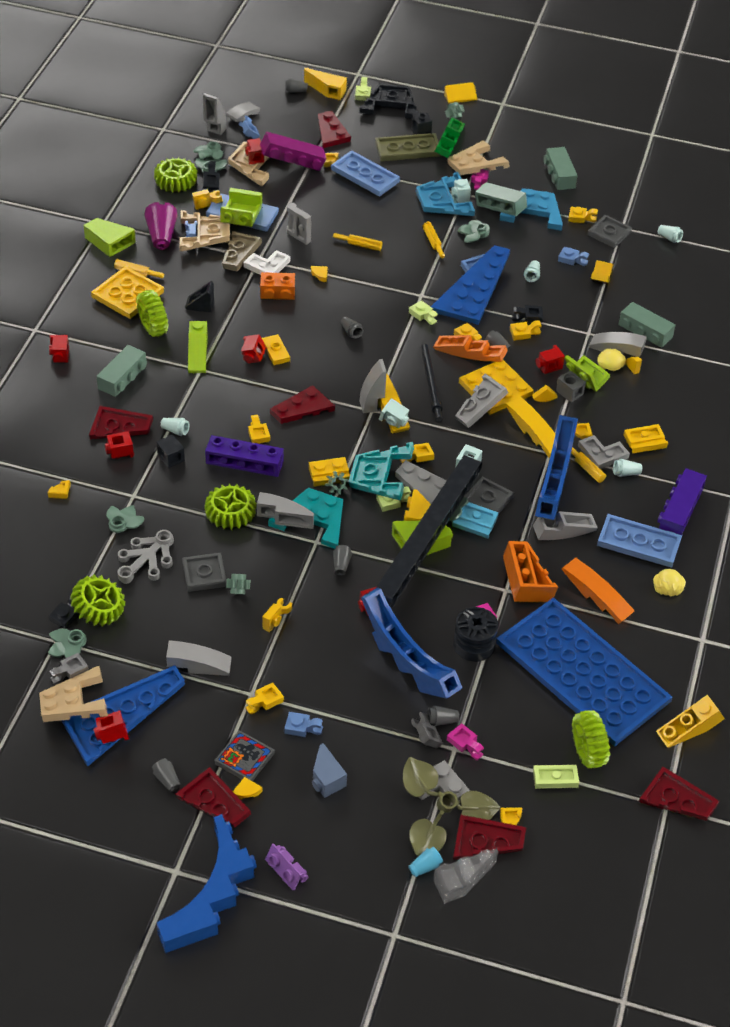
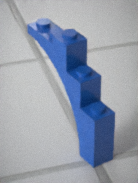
[535,415,578,520]
[361,588,462,699]
[157,814,257,953]

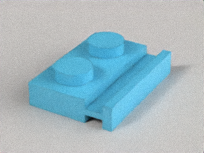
[452,502,498,539]

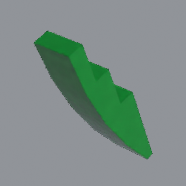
[434,118,465,158]

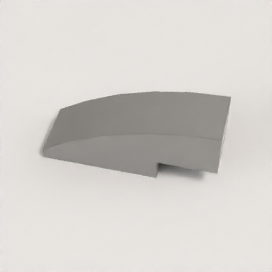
[203,93,227,135]
[589,332,647,358]
[359,359,387,413]
[257,492,314,529]
[533,511,598,540]
[166,641,231,676]

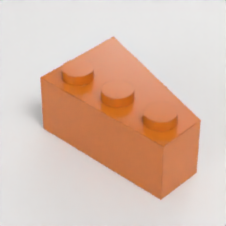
[503,541,558,602]

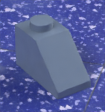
[312,743,347,798]

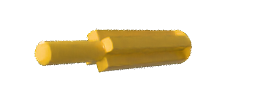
[422,222,445,258]
[333,233,382,251]
[114,259,164,278]
[571,447,606,483]

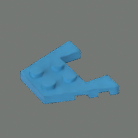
[416,172,475,216]
[500,188,563,231]

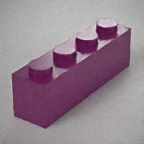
[260,131,327,171]

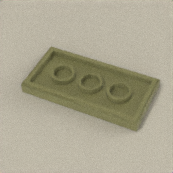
[375,133,442,161]

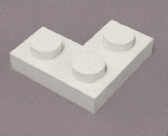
[244,250,290,275]

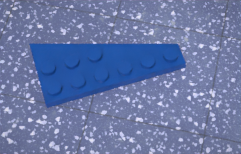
[431,245,510,325]
[61,665,185,767]

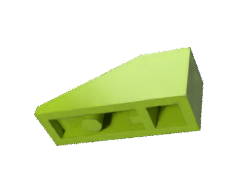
[188,321,208,373]

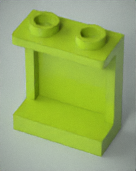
[220,188,262,227]

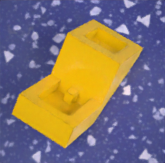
[591,260,613,283]

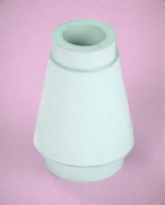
[658,225,683,243]
[524,260,540,282]
[161,418,190,436]
[613,458,642,477]

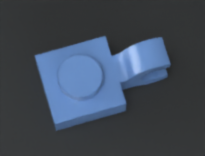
[239,116,260,139]
[185,220,198,237]
[558,247,589,266]
[284,712,323,737]

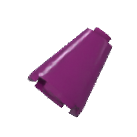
[144,202,178,250]

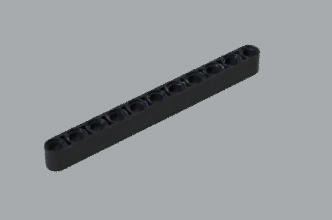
[376,455,482,608]

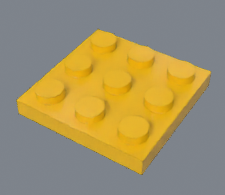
[91,266,164,319]
[459,360,534,415]

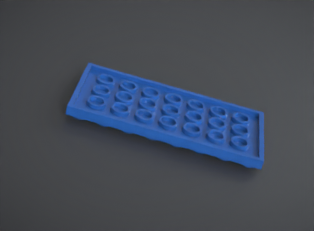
[496,597,672,747]

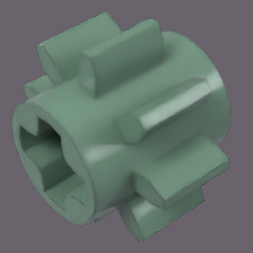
[445,102,465,120]
[325,471,349,494]
[226,573,251,594]

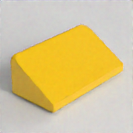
[444,82,477,104]

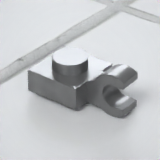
[50,653,88,685]
[411,712,443,748]

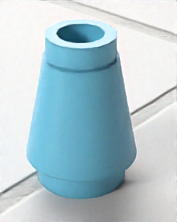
[408,847,443,877]

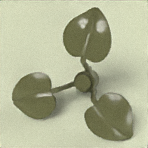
[403,757,500,856]

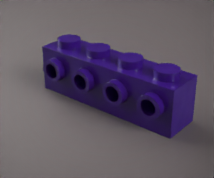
[205,435,284,477]
[657,468,707,535]

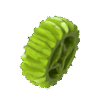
[154,157,197,193]
[136,290,169,337]
[204,483,256,530]
[70,574,125,627]
[572,710,610,768]

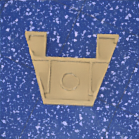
[447,141,510,175]
[228,142,269,186]
[180,210,230,251]
[39,666,108,722]

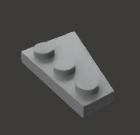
[455,373,508,428]
[395,460,446,504]

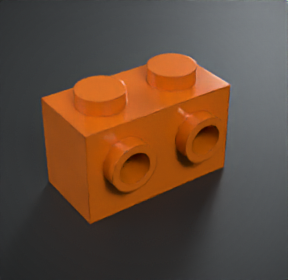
[260,272,295,300]

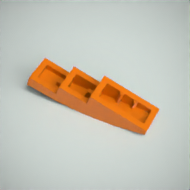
[433,335,508,362]
[562,558,635,624]

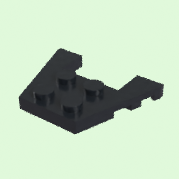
[359,83,419,119]

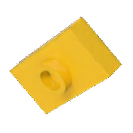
[262,334,290,365]

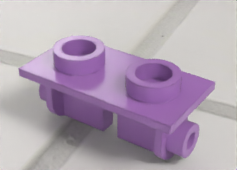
[265,843,308,891]

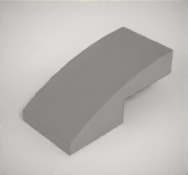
[226,102,260,122]

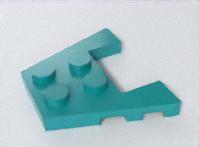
[348,442,414,500]
[268,488,343,549]

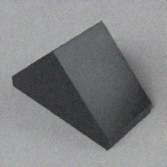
[185,281,214,312]

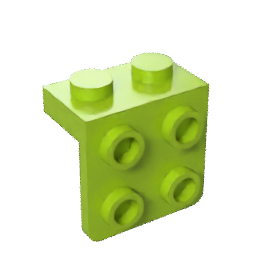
[565,355,610,392]

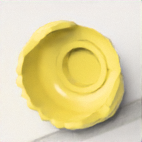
[597,348,626,371]
[653,569,686,597]

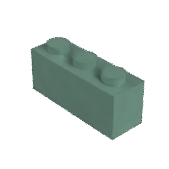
[543,147,578,190]
[475,182,527,216]
[619,302,676,348]
[96,345,147,397]

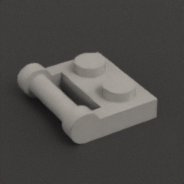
[287,203,311,245]

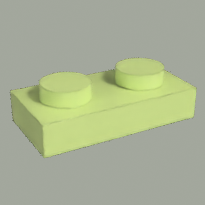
[533,765,579,789]

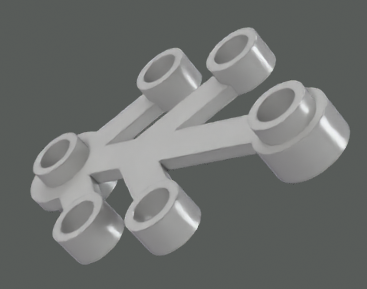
[117,530,174,584]

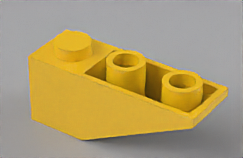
[304,68,347,100]
[656,695,725,748]

